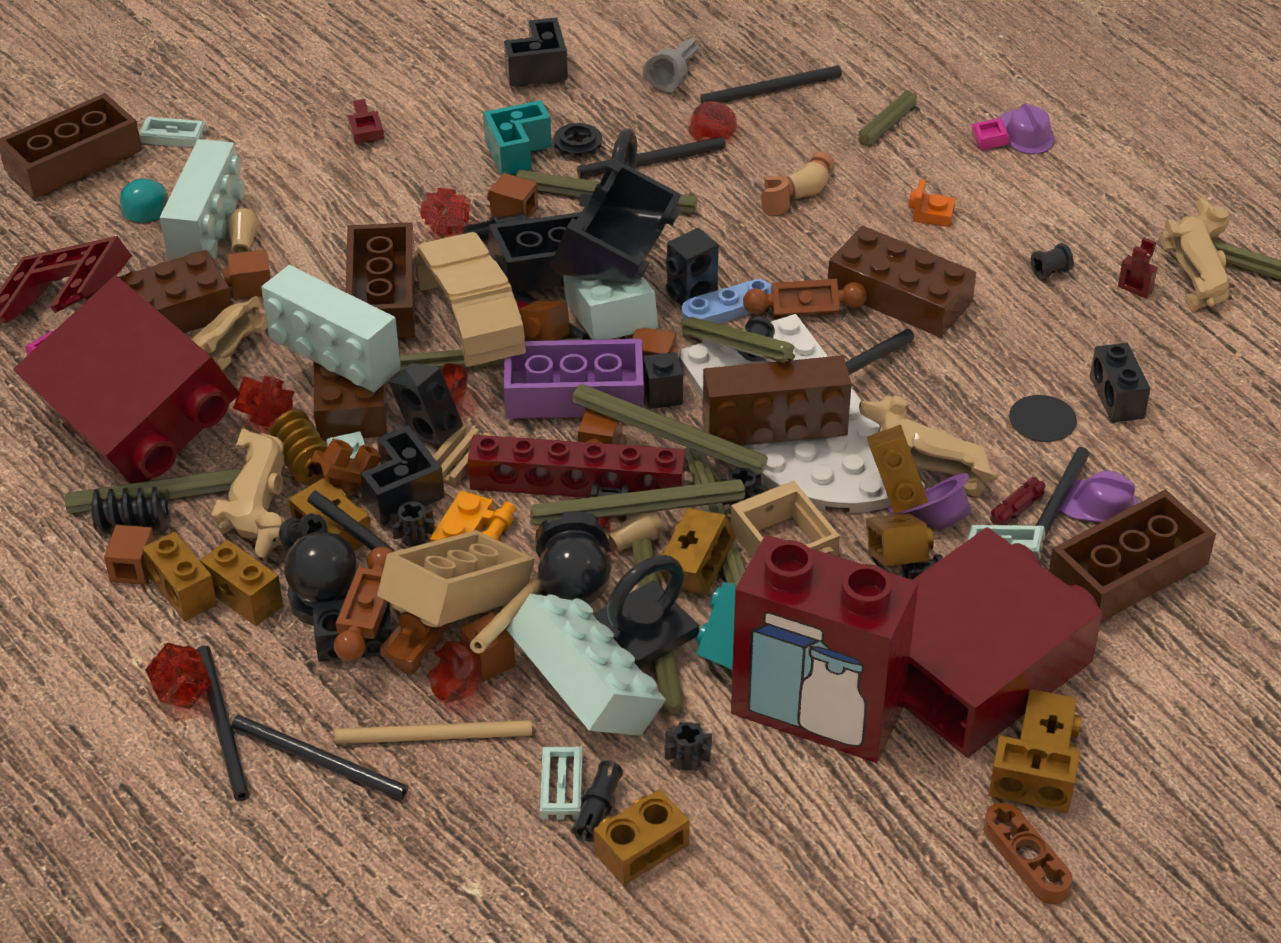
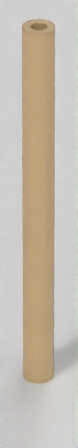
[470,575,543,653]
[334,720,532,744]

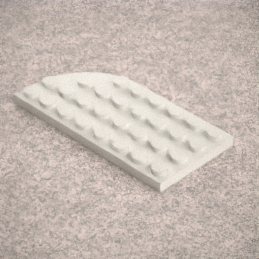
[680,314,926,513]

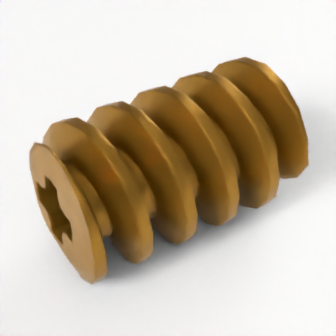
[270,410,327,486]

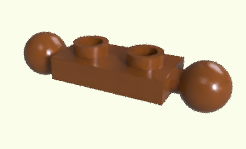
[743,279,867,318]
[334,546,394,661]

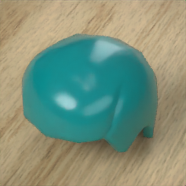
[120,178,168,222]

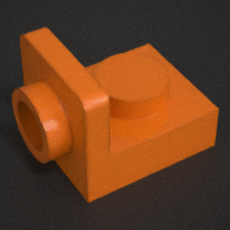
[908,179,956,227]

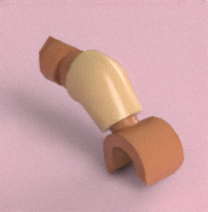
[761,151,835,216]

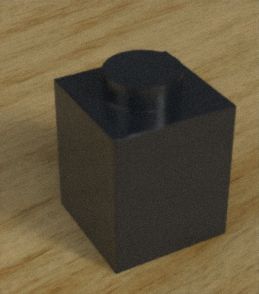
[643,352,683,409]

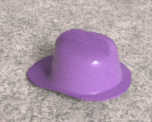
[999,103,1055,154]
[1060,470,1140,523]
[888,473,971,529]

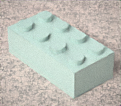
[160,139,245,261]
[261,265,401,392]
[506,594,666,736]

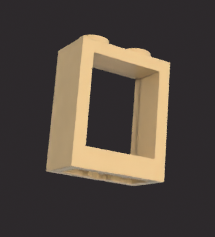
[731,481,840,558]

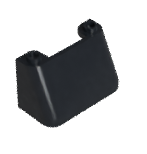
[549,157,682,283]

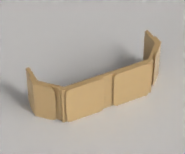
[414,232,526,367]

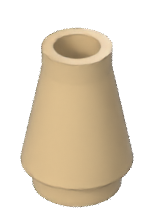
[227,208,259,253]
[608,511,664,553]

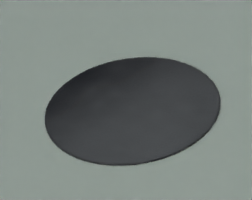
[1009,395,1077,441]

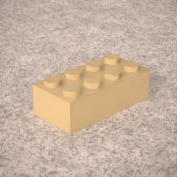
[377,530,535,627]

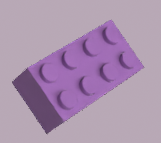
[504,339,644,419]

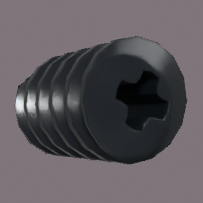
[92,487,171,534]

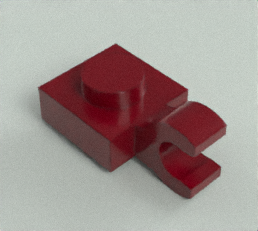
[348,99,384,144]
[1118,237,1158,299]

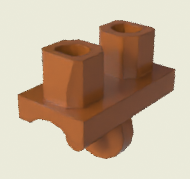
[311,438,381,496]
[380,612,451,675]

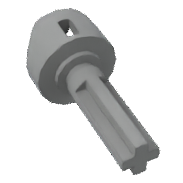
[642,37,700,92]

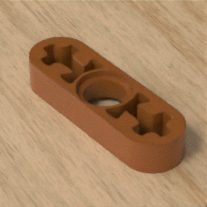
[984,803,1073,904]

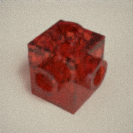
[421,188,471,235]
[233,375,295,427]
[145,642,212,709]

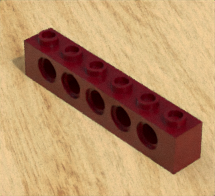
[467,435,685,498]

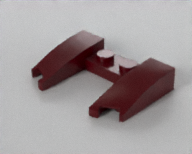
[0,236,132,323]

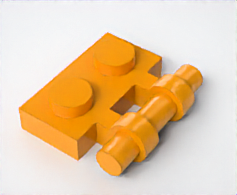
[430,490,516,542]

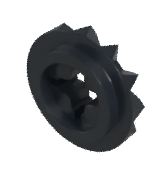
[554,123,602,158]

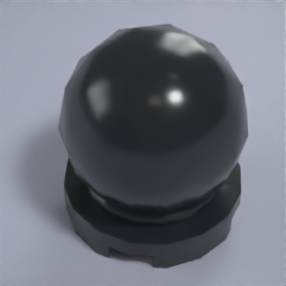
[535,511,612,604]
[284,531,359,626]

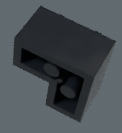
[504,17,568,87]
[361,425,445,525]

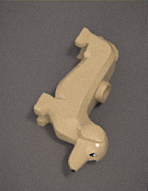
[1159,197,1229,312]
[191,296,268,371]
[859,395,999,498]
[211,429,285,561]

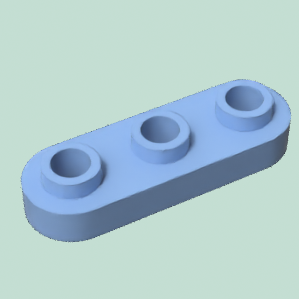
[682,279,771,324]

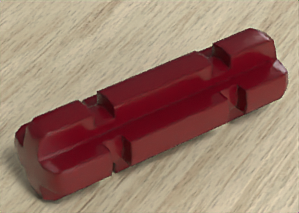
[990,477,1046,525]

